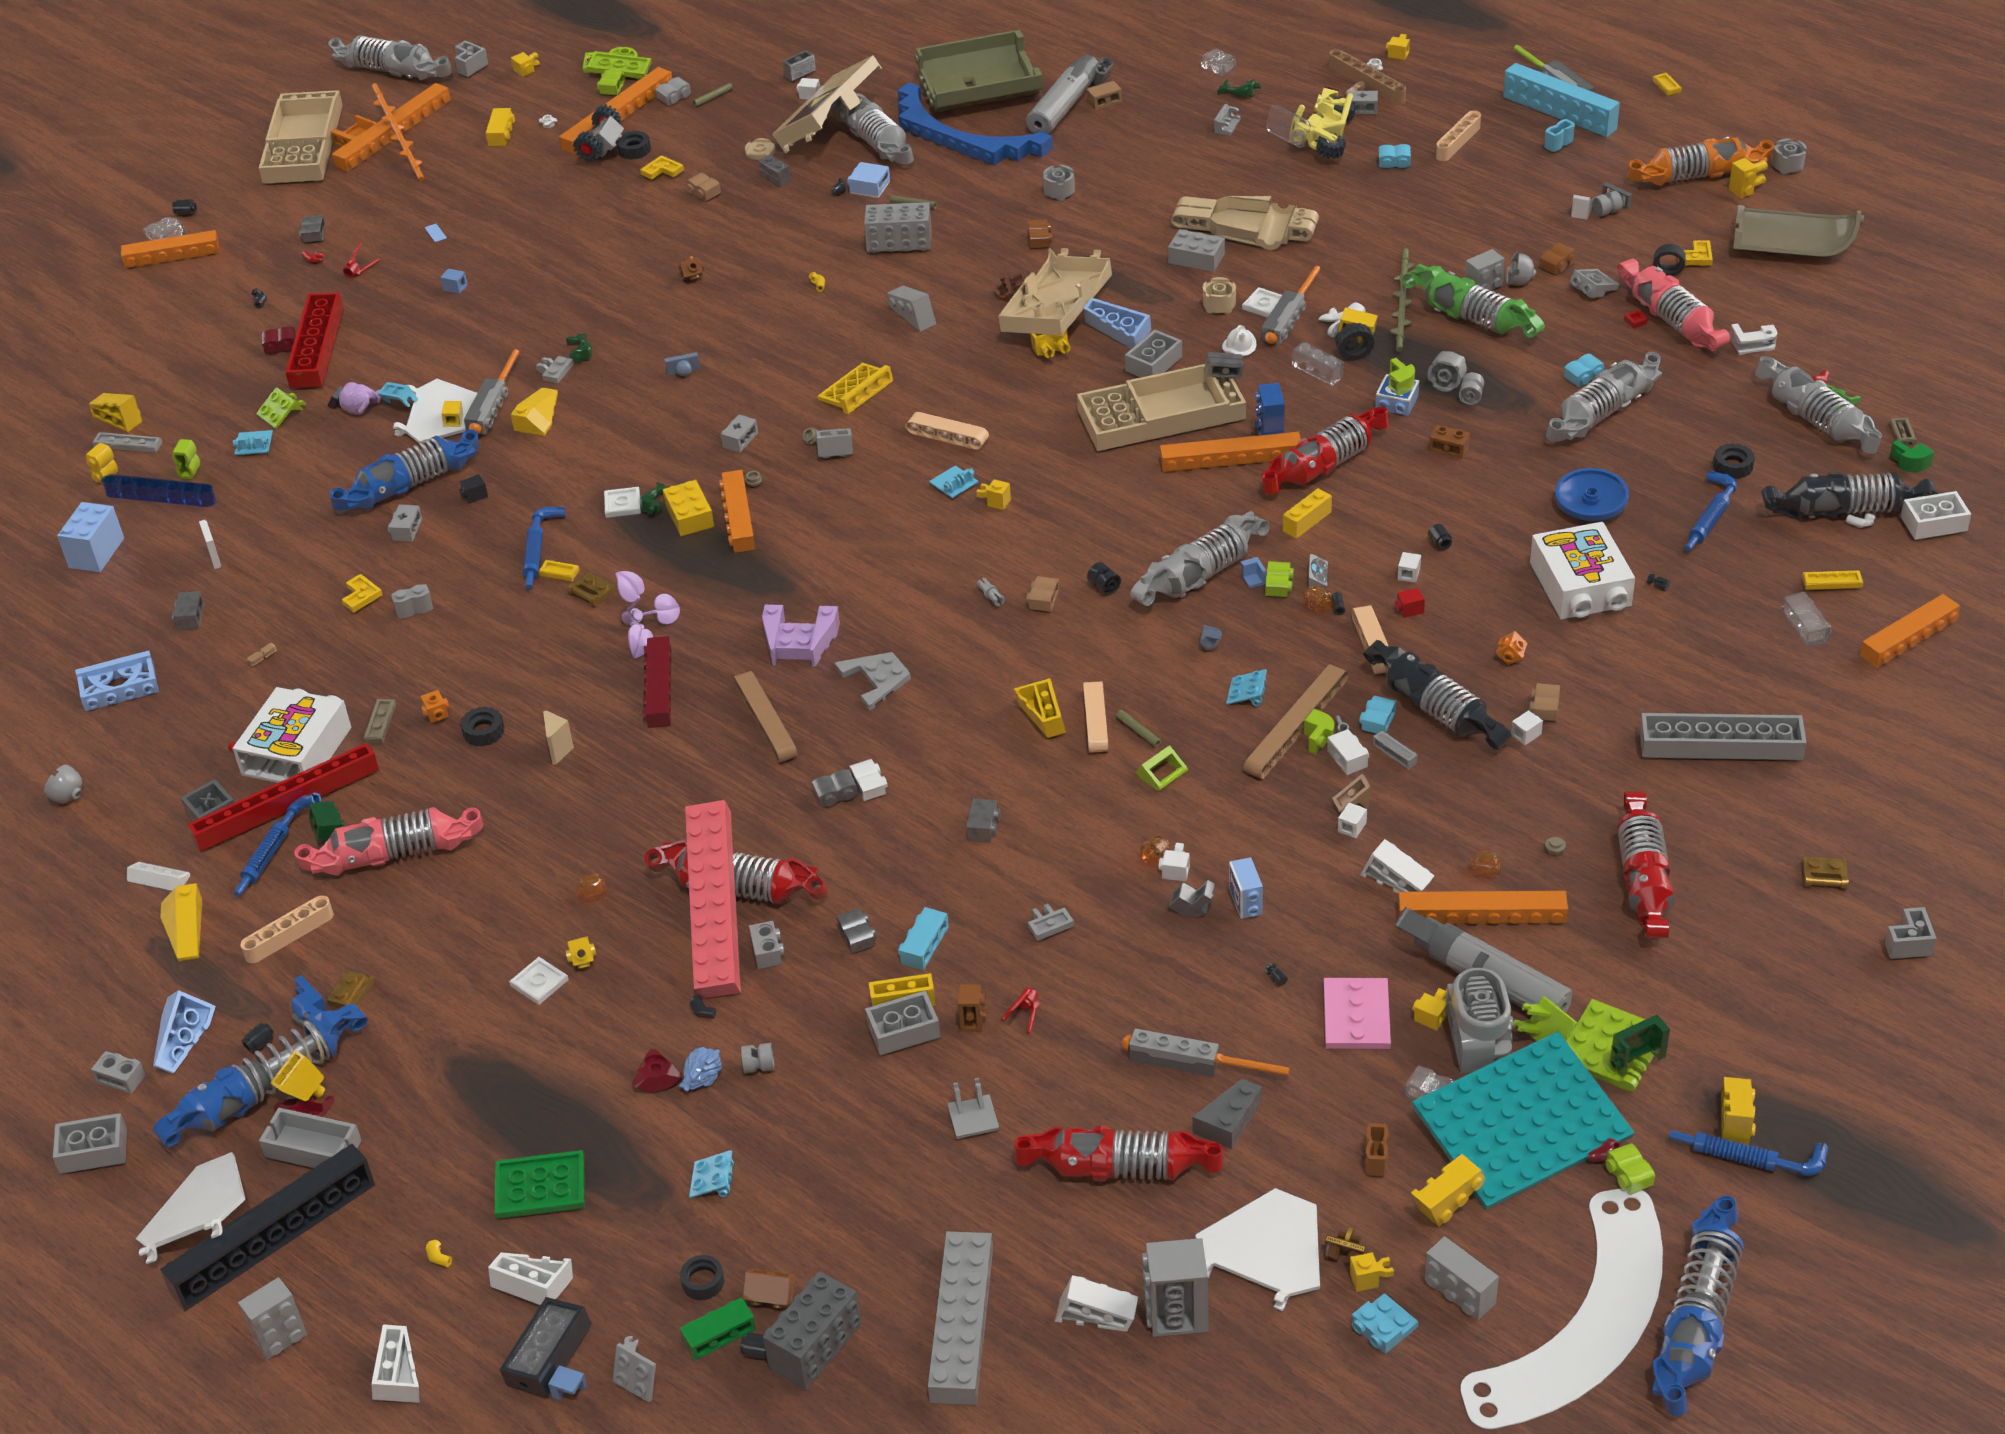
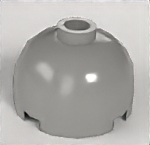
[1506,252,1536,286]
[44,765,82,804]

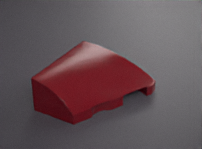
[274,1096,334,1117]

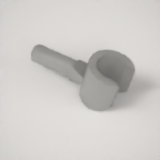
[1335,716,1349,733]

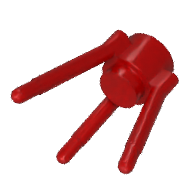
[343,242,380,278]
[1001,988,1040,1034]

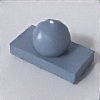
[665,352,700,377]
[1200,625,1222,650]

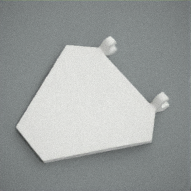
[393,379,494,443]
[136,1152,246,1264]
[1195,1188,1320,1311]

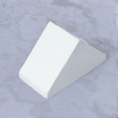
[1571,195,1592,220]

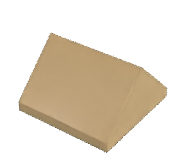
[543,711,574,765]

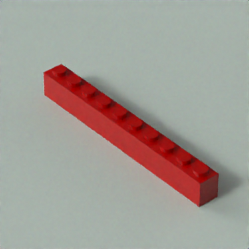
[188,743,379,852]

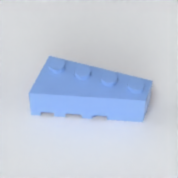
[1083,298,1151,349]

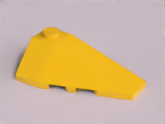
[511,388,558,436]
[160,883,202,961]

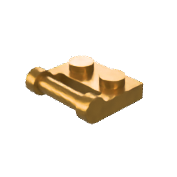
[567,572,616,606]
[1802,857,1848,889]

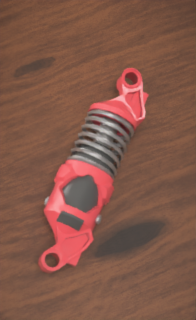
[1616,258,1730,352]
[295,807,483,876]

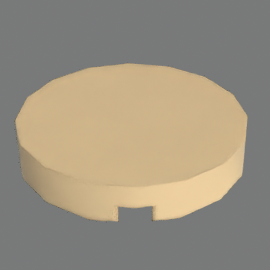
[745,138,775,160]

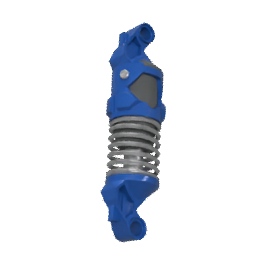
[330,430,479,511]

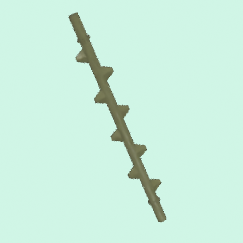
[1390,248,1414,352]

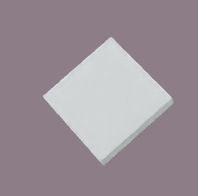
[1242,287,1282,318]
[604,487,641,518]
[199,520,221,569]
[509,957,569,1005]

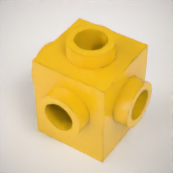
[565,936,596,969]

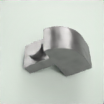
[1169,880,1214,917]

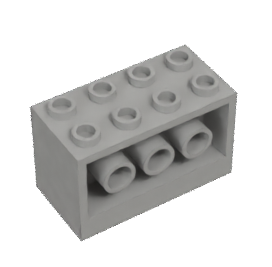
[1142,1238,1209,1337]

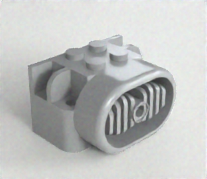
[1446,968,1514,1073]

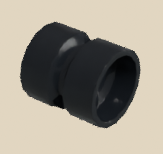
[1087,562,1121,595]

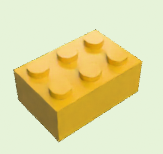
[663,480,714,536]

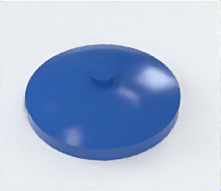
[1555,468,1629,521]

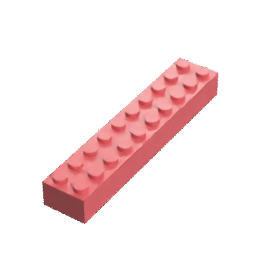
[685,800,741,999]

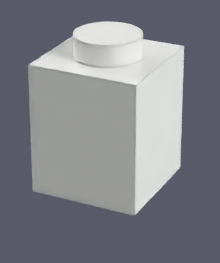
[797,78,820,99]
[1398,552,1421,583]
[1511,710,1543,745]
[1338,803,1367,838]

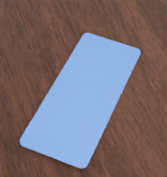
[425,224,447,242]

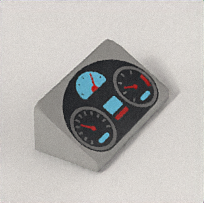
[1308,554,1328,588]

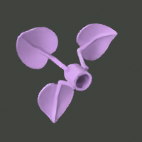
[615,571,680,659]

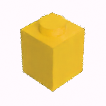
[441,401,464,427]

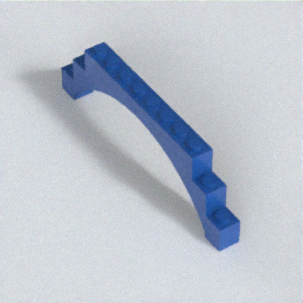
[897,82,1053,166]

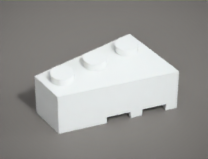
[1360,839,1434,893]
[488,1252,573,1305]
[1055,1275,1138,1332]
[372,1325,420,1403]

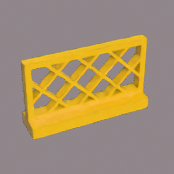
[817,363,893,414]

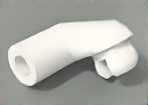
[1846,513,1875,528]

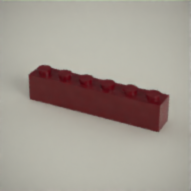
[642,636,672,728]

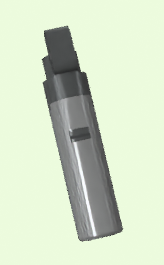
[1395,907,1573,1013]

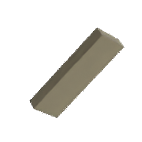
[363,699,396,744]

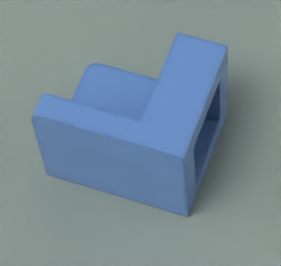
[440,269,468,294]
[1241,557,1266,588]
[548,1365,587,1400]

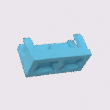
[377,382,418,407]

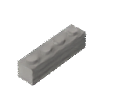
[1373,731,1418,770]

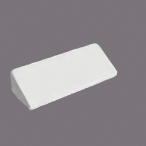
[127,862,190,890]

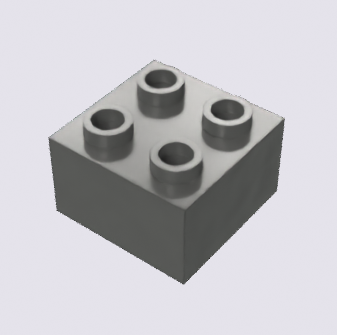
[181,779,235,821]

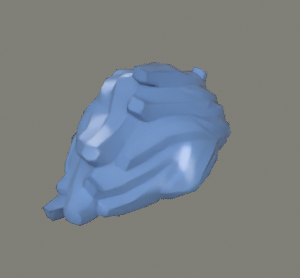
[679,1047,722,1092]

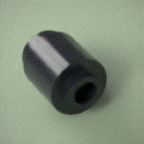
[172,199,197,215]
[1428,524,1452,550]
[241,1023,274,1053]
[740,1332,767,1359]

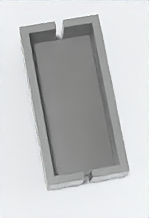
[259,1108,362,1168]

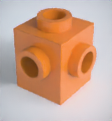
[1496,631,1527,665]
[420,690,450,723]

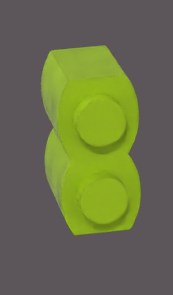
[597,70,625,95]
[172,439,200,479]
[1265,561,1294,597]
[1605,1143,1655,1194]

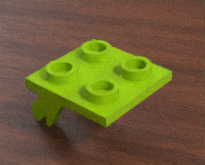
[256,387,306,429]
[1514,996,1578,1042]

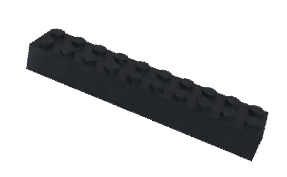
[160,1144,375,1312]

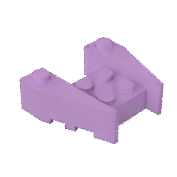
[762,605,840,667]

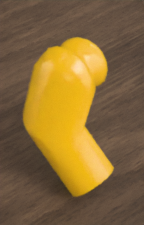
[809,272,825,292]
[425,1240,452,1268]

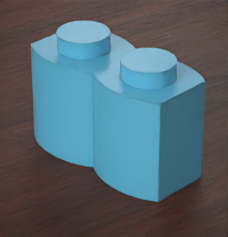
[1544,119,1575,152]
[1379,144,1411,168]
[1564,354,1604,387]
[1359,695,1397,734]

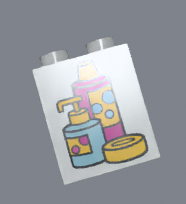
[1530,522,1635,619]
[233,687,352,783]

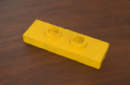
[1802,571,1863,590]

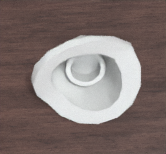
[1222,325,1257,357]

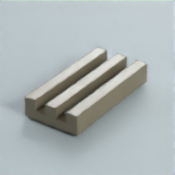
[1889,418,1916,445]

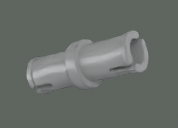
[977,578,1005,606]

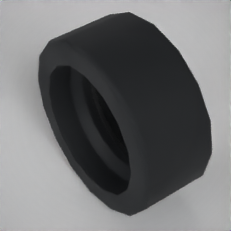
[1653,244,1686,276]
[680,1255,725,1300]

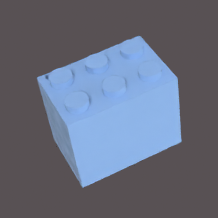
[57,502,124,572]

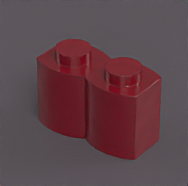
[262,326,296,354]

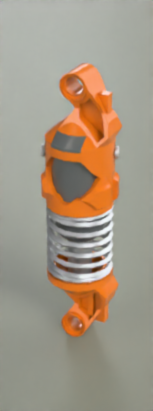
[1627,137,1774,186]

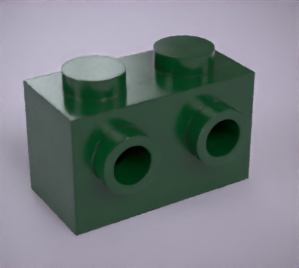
[308,801,344,842]

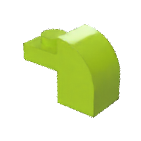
[1388,358,1415,396]
[1304,709,1334,754]

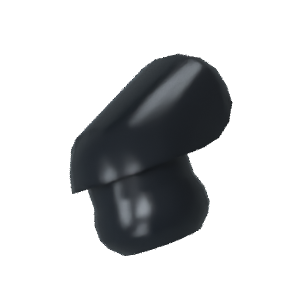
[831,178,846,195]
[251,288,266,308]
[690,996,716,1018]

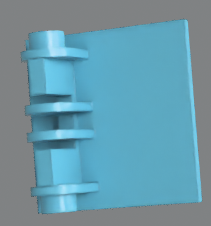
[233,430,273,455]
[929,465,979,498]
[1226,669,1267,707]
[689,1150,734,1198]

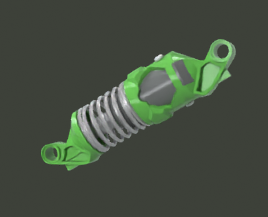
[1402,264,1545,338]

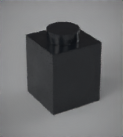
[459,474,488,504]

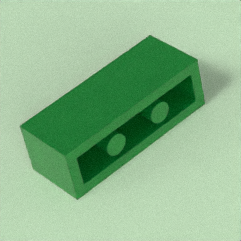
[680,1297,757,1361]

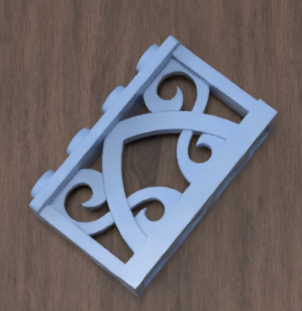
[75,651,159,711]

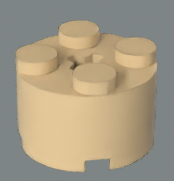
[1203,277,1236,314]

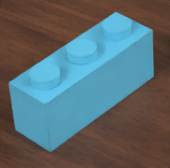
[898,907,949,971]

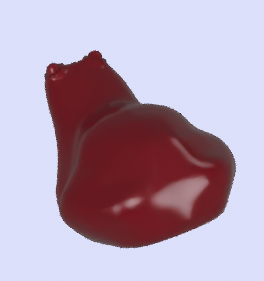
[1588,1138,1621,1162]

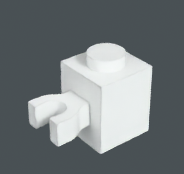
[1159,843,1190,882]

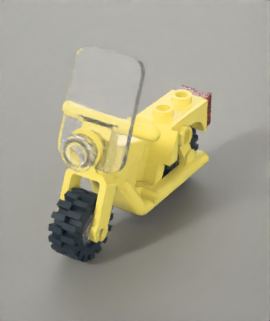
[1266,86,1356,159]

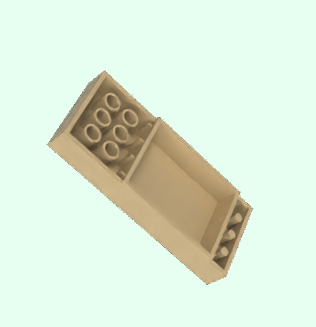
[259,90,343,184]
[1077,364,1246,451]

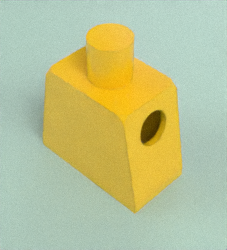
[270,1050,325,1101]

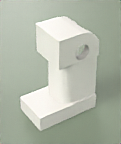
[1730,324,1777,355]

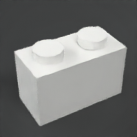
[1327,729,1369,775]

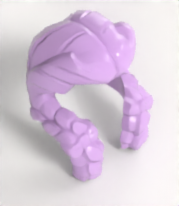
[339,382,381,415]

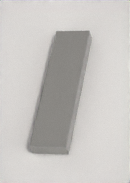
[92,432,163,453]

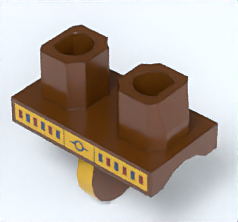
[1325,1227,1368,1266]

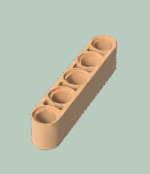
[1436,111,1481,161]
[906,412,989,450]
[1352,605,1388,674]
[1083,681,1108,753]
[240,896,334,963]

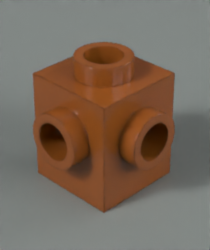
[678,256,704,281]

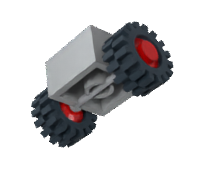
[573,104,624,161]

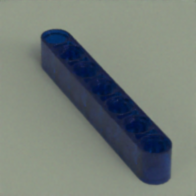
[101,474,217,507]

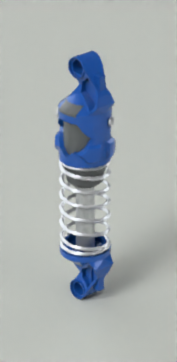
[153,1003,368,1147]
[1652,1196,1744,1416]

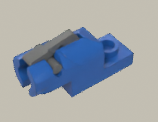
[291,975,327,1027]

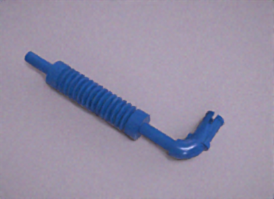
[1684,470,1737,552]
[522,506,566,590]
[234,792,321,897]
[1669,1130,1829,1176]

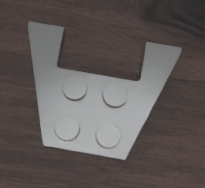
[835,652,911,710]

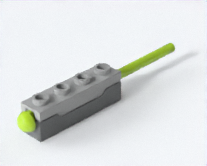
[1514,45,1595,92]

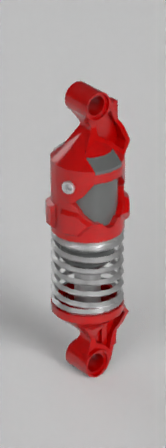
[1261,407,1389,494]
[1617,791,1675,940]
[644,839,828,904]
[1014,1126,1223,1182]

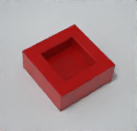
[1624,310,1648,329]

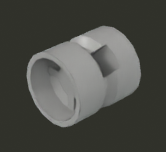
[1592,191,1623,217]
[1459,372,1484,405]
[741,1043,774,1074]

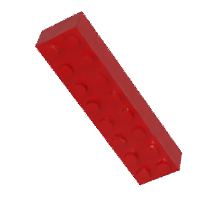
[285,292,344,388]

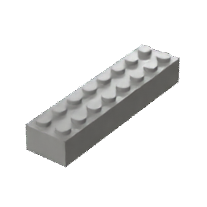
[1640,713,1807,760]
[928,1231,993,1405]

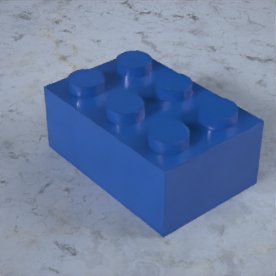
[1255,383,1285,436]

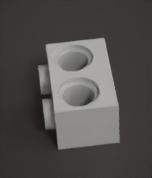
[749,921,785,969]
[91,1051,146,1094]

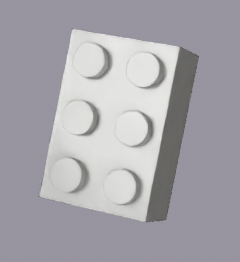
[1900,491,1971,540]

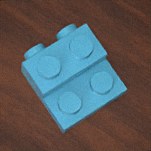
[1352,1293,1418,1354]

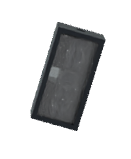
[499,1297,592,1397]

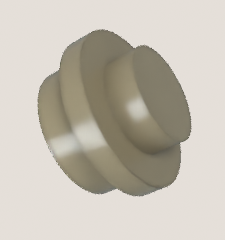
[803,427,818,445]
[745,471,762,487]
[1545,837,1566,856]

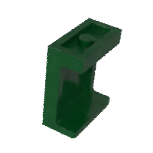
[1610,1014,1670,1076]

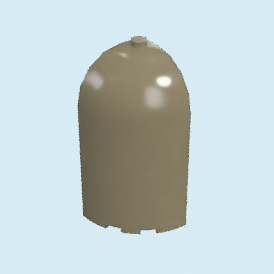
[1733,205,1864,257]

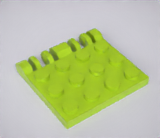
[1567,999,1654,1092]

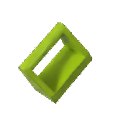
[1136,745,1188,791]

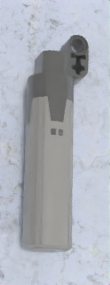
[1026,54,1114,134]

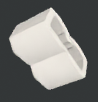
[849,759,888,801]

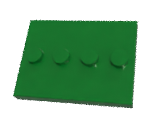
[495,1150,585,1219]

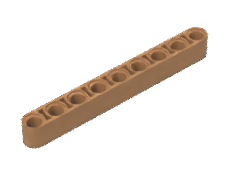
[1244,664,1348,779]

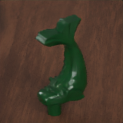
[1217,79,1262,97]
[566,333,593,363]
[640,482,671,514]

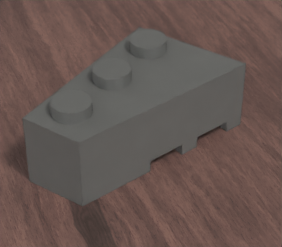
[1192,1079,1262,1149]

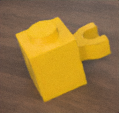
[1386,34,1410,60]
[511,52,540,77]
[976,479,1011,510]
[1412,988,1448,1031]
[1350,1252,1394,1292]

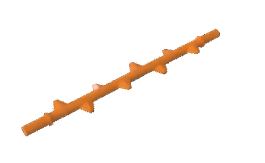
[371,83,424,181]

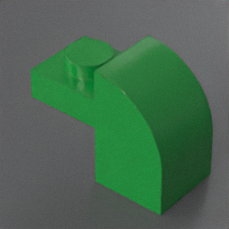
[1890,440,1935,472]

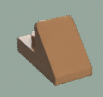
[1332,774,1372,813]

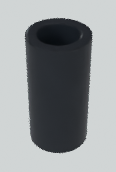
[1331,592,1345,615]

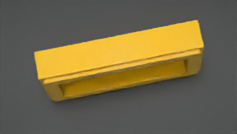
[1652,73,1682,96]
[538,560,579,582]

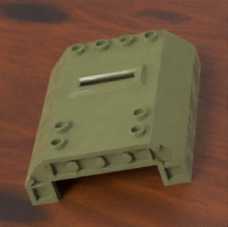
[914,30,1043,113]

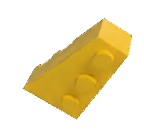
[89,393,142,432]
[1014,678,1066,738]
[1721,1077,1755,1145]
[1411,1154,1485,1227]

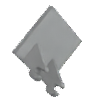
[947,1078,999,1139]
[613,1336,656,1402]

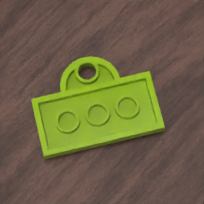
[587,47,652,79]

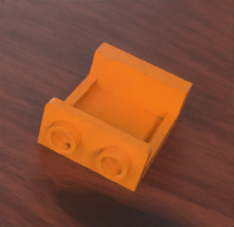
[331,115,376,147]

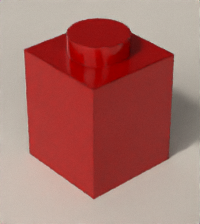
[1395,588,1425,618]

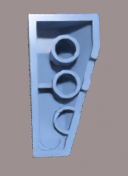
[153,990,216,1074]

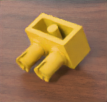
[1729,158,1768,199]
[1030,330,1071,358]

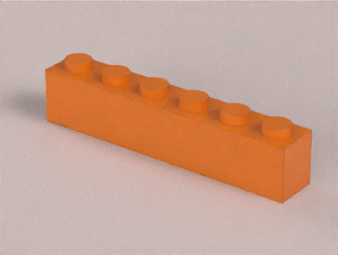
[121,230,220,269]
[719,470,755,553]
[1860,594,1960,667]

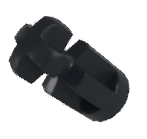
[1647,574,1670,591]
[1265,963,1288,986]

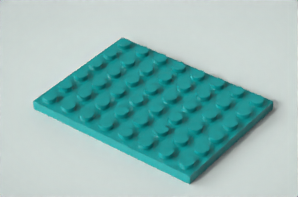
[1411,1031,1635,1211]

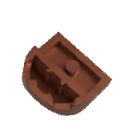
[995,271,1027,302]

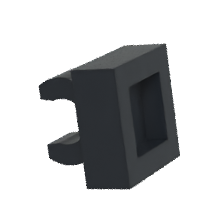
[327,386,343,409]

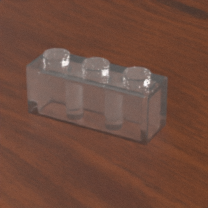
[1293,342,1343,385]
[1782,592,1831,646]

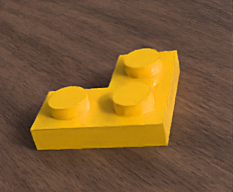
[640,155,684,179]
[1678,241,1713,266]
[341,574,383,613]

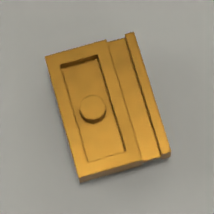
[327,970,375,1008]

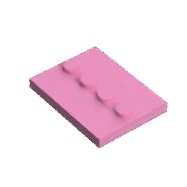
[1324,978,1391,1049]

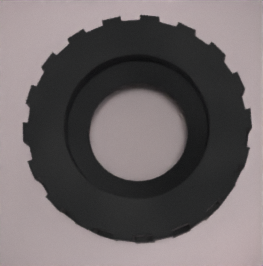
[616,131,651,160]
[1335,323,1375,361]
[1713,443,1755,479]
[460,707,505,746]

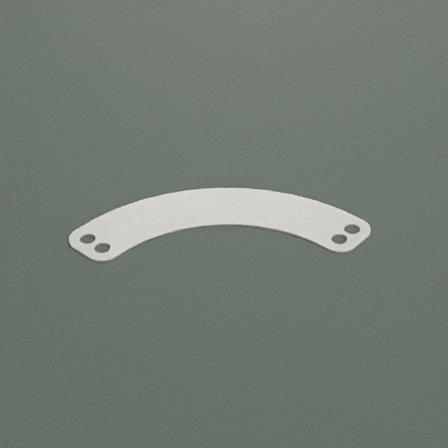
[1460,1188,1663,1429]

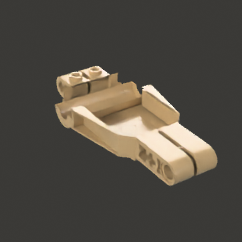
[1171,196,1319,250]

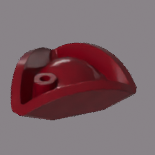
[631,1049,682,1092]

